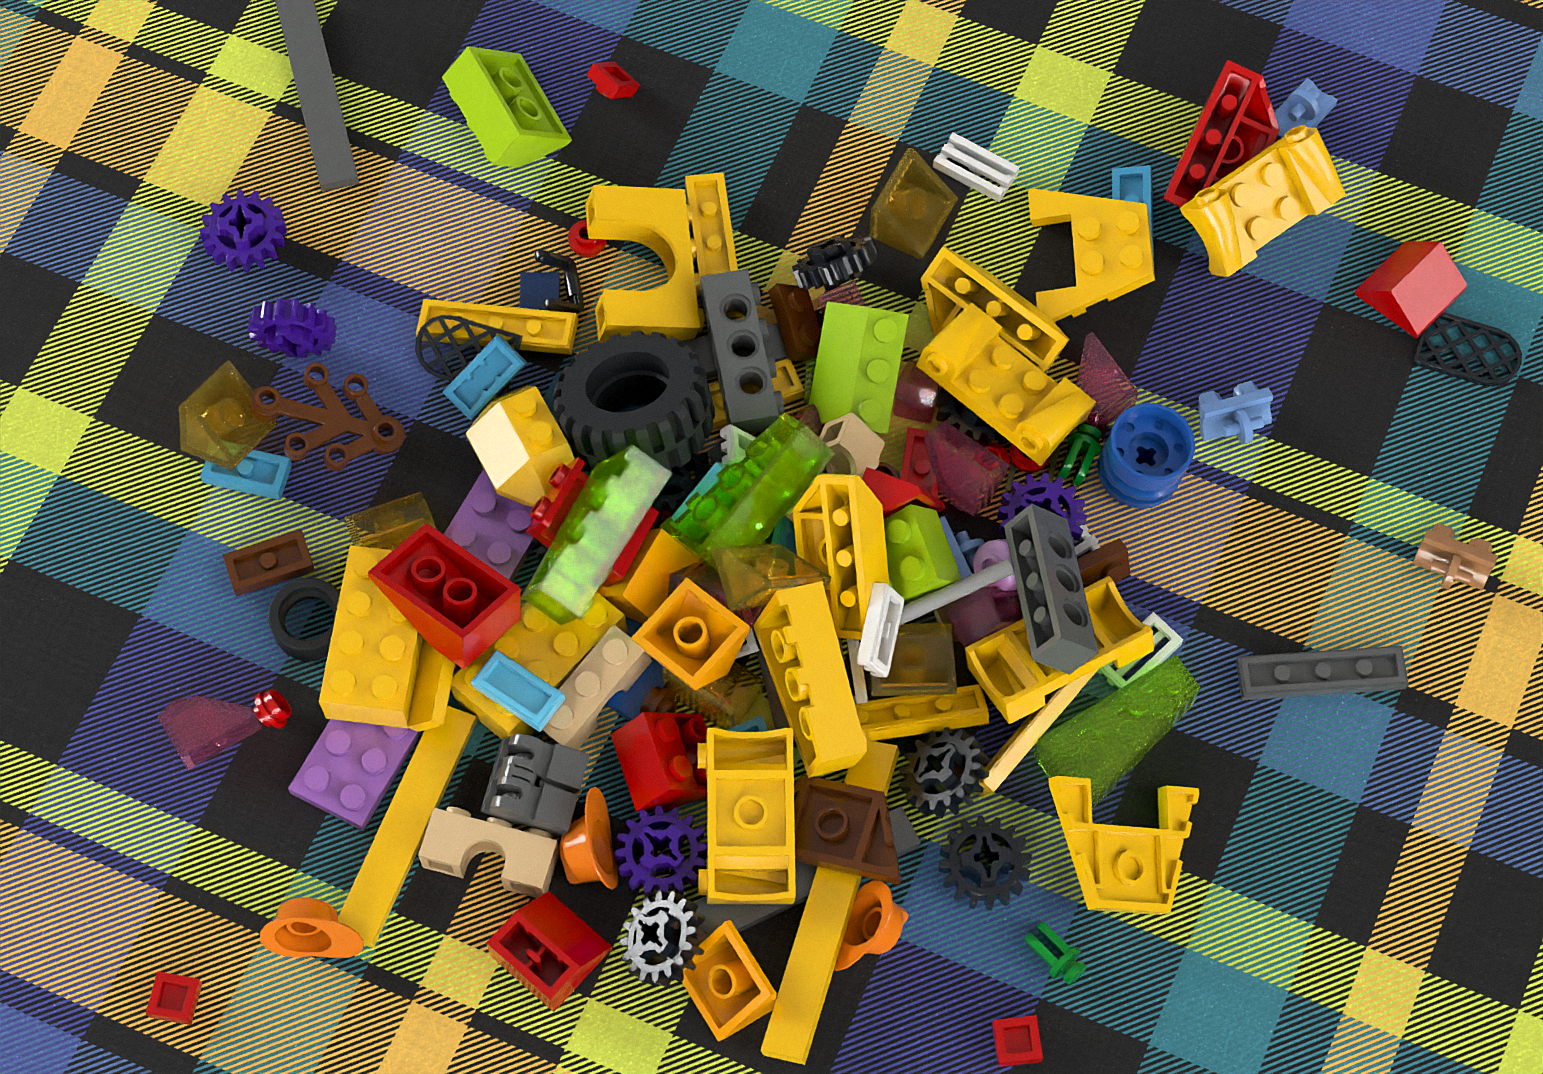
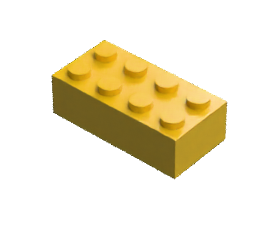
[319,545,424,729]
[451,565,628,740]

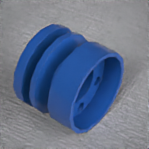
[1097,403,1196,508]

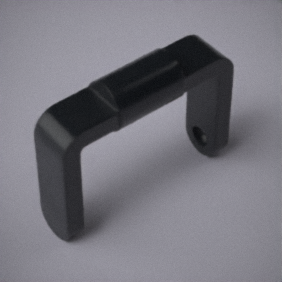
[534,250,584,314]

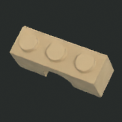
[785,412,885,523]
[541,624,652,750]
[418,807,560,898]

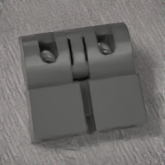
[480,734,590,840]

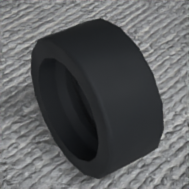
[268,578,340,661]

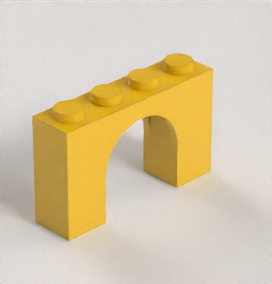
[585,185,704,343]

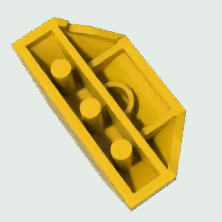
[921,246,1069,372]
[466,385,575,507]
[792,473,890,640]

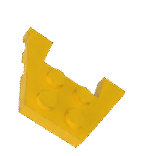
[1028,188,1155,322]
[1049,776,1199,915]

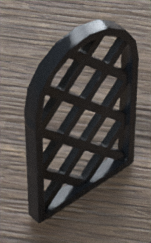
[1412,312,1522,387]
[415,315,523,396]

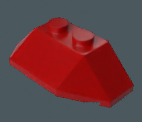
[1163,60,1280,207]

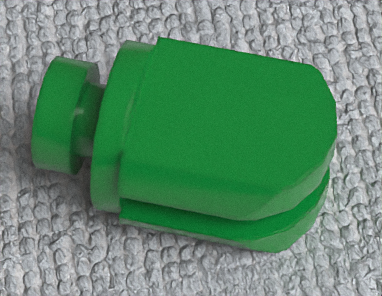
[1056,424,1102,488]
[1023,921,1087,985]

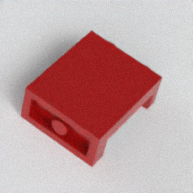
[526,457,659,588]

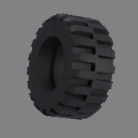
[553,331,715,482]

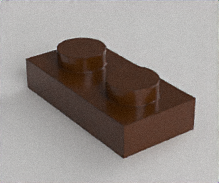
[768,283,821,363]
[223,529,315,596]
[1077,538,1130,588]

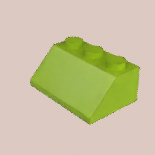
[442,46,572,168]
[806,301,909,434]

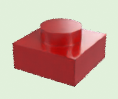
[586,62,640,99]
[146,971,202,1025]
[992,1015,1043,1067]

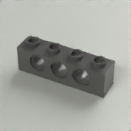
[700,269,785,434]
[1004,503,1099,675]

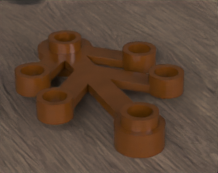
[249,362,405,471]

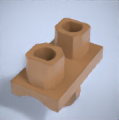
[1412,523,1498,590]

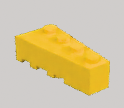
[753,581,867,778]

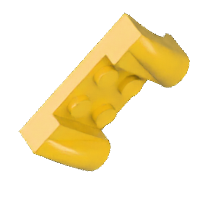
[1180,125,1346,277]
[916,302,1096,466]
[965,576,1154,724]
[697,728,796,904]

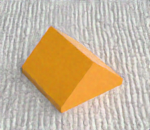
[595,528,703,624]
[631,577,750,691]
[681,920,777,1042]

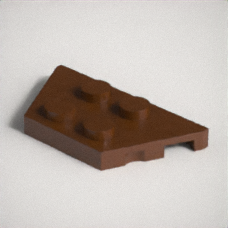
[794,775,901,885]

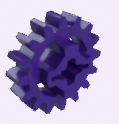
[199,190,287,273]
[247,298,337,358]
[997,473,1087,544]
[615,805,707,897]

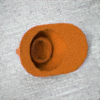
[559,787,618,890]
[834,880,909,971]
[260,897,364,958]

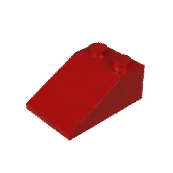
[368,523,521,669]

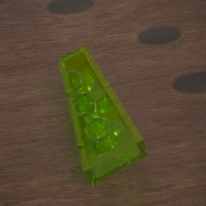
[659,413,835,582]
[521,444,672,626]
[1033,655,1200,809]

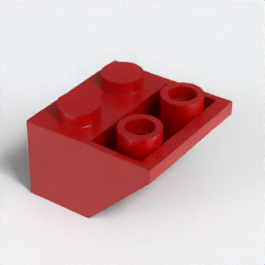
[611,712,707,811]
[486,891,613,1012]

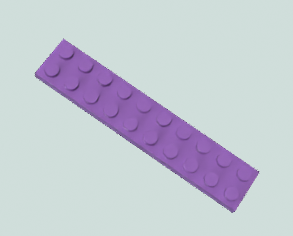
[288,469,534,831]

